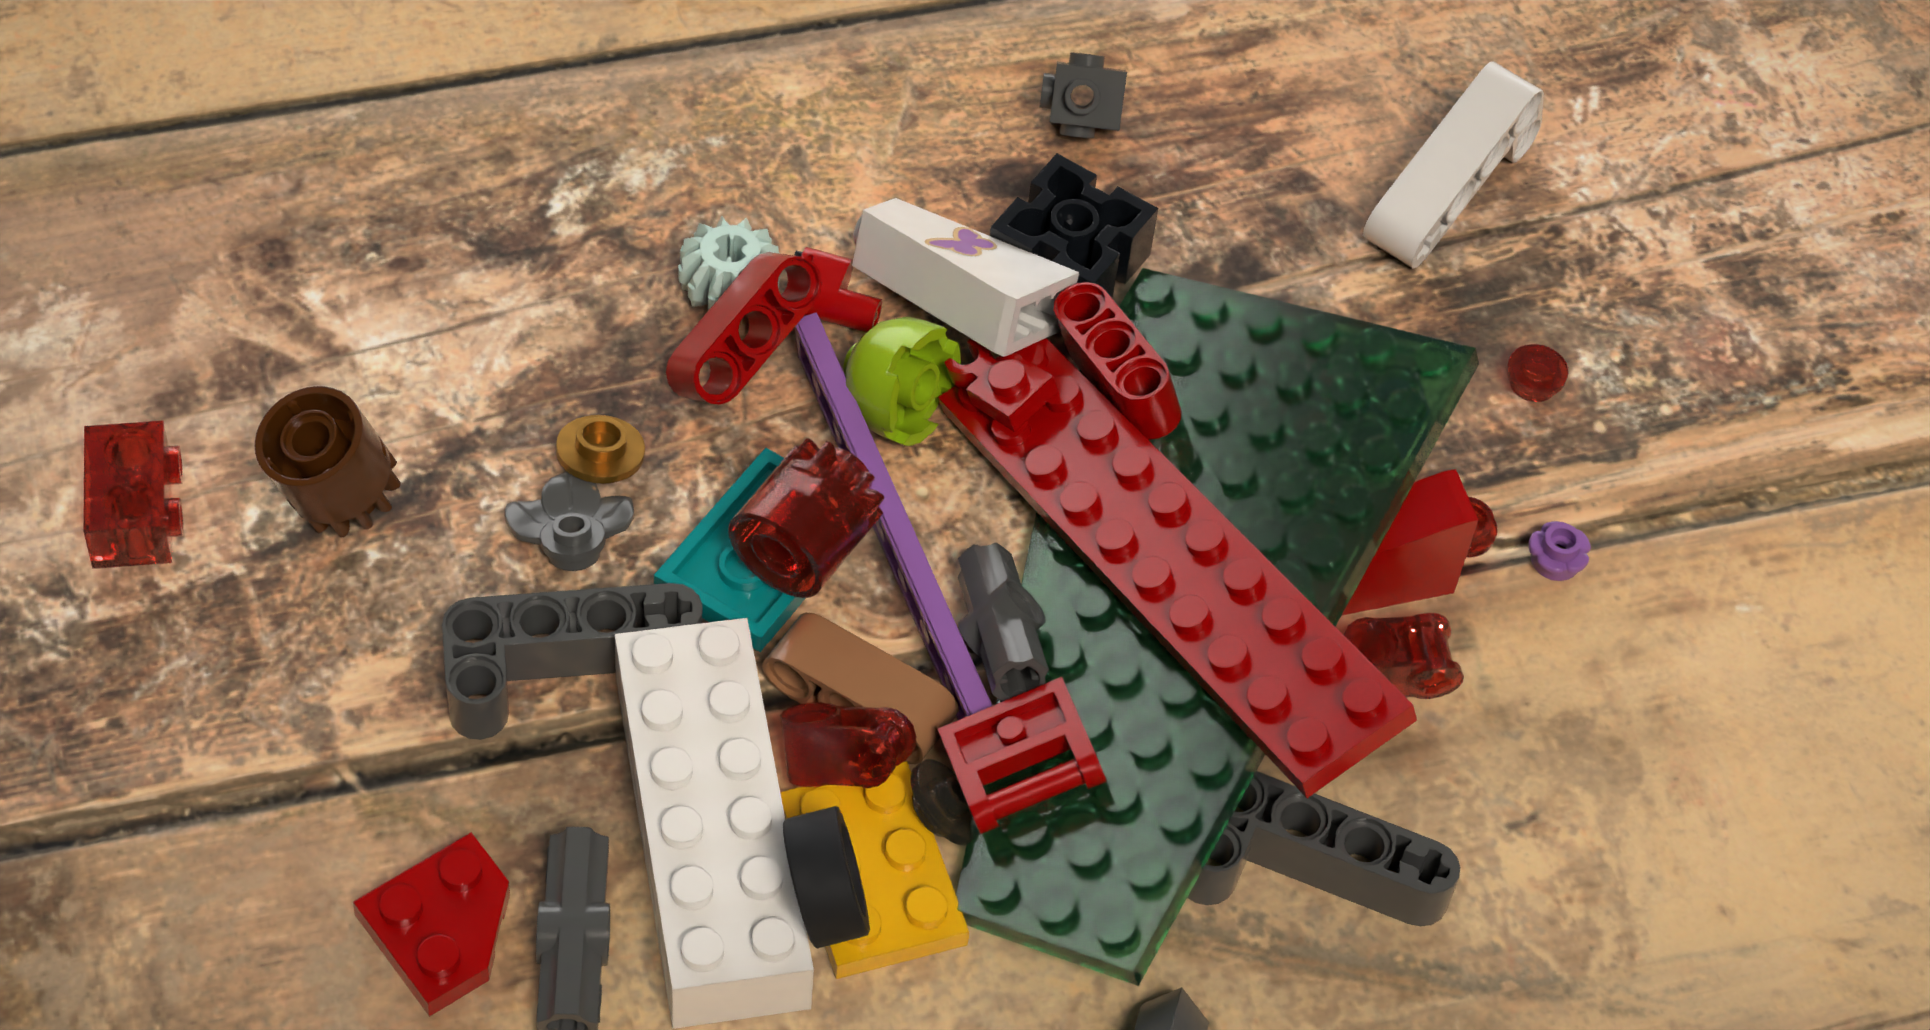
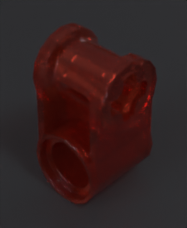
[1344,613,1464,699]
[780,702,917,788]

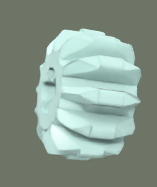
[678,216,780,310]

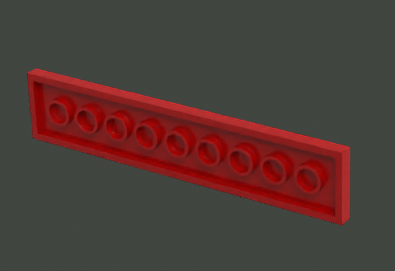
[938,338,1417,798]

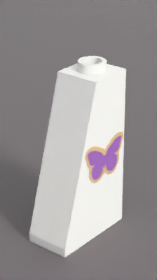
[852,198,1079,357]

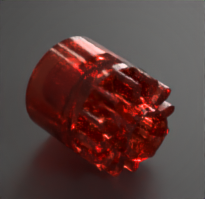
[728,438,885,598]

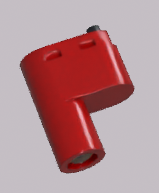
[794,247,882,333]

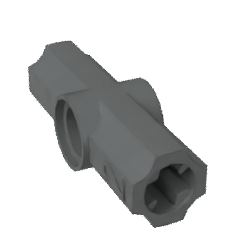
[958,542,1049,702]
[536,827,610,1030]

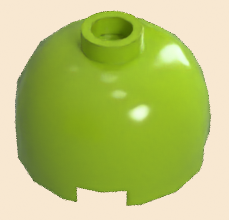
[843,317,961,447]

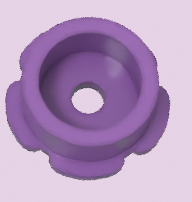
[1528,521,1591,581]

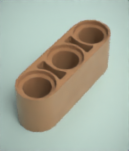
[762,612,959,764]

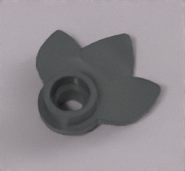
[505,472,634,571]

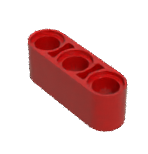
[666,252,822,405]
[1053,282,1182,440]

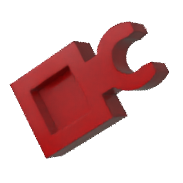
[944,338,1058,432]

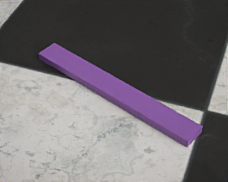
[795,312,992,720]

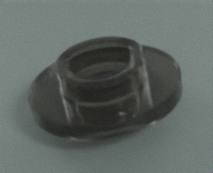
[910,759,981,846]

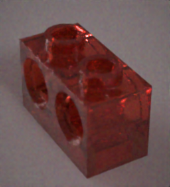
[83,421,184,569]

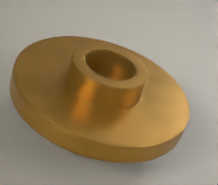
[556,415,645,484]

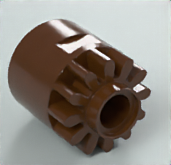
[255,386,401,537]

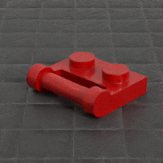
[938,677,1107,834]

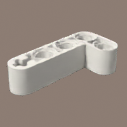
[1363,61,1544,268]

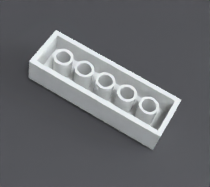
[615,618,814,1029]

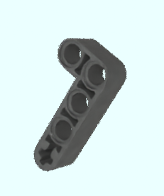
[442,583,703,740]
[1176,765,1461,927]

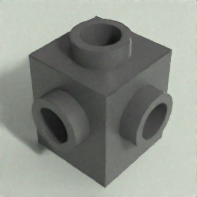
[1039,52,1127,138]

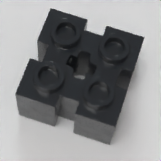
[990,153,1159,299]

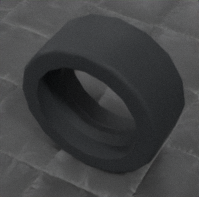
[783,806,870,948]

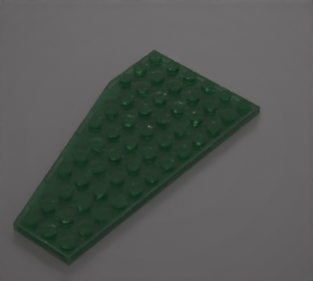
[956,268,1479,986]

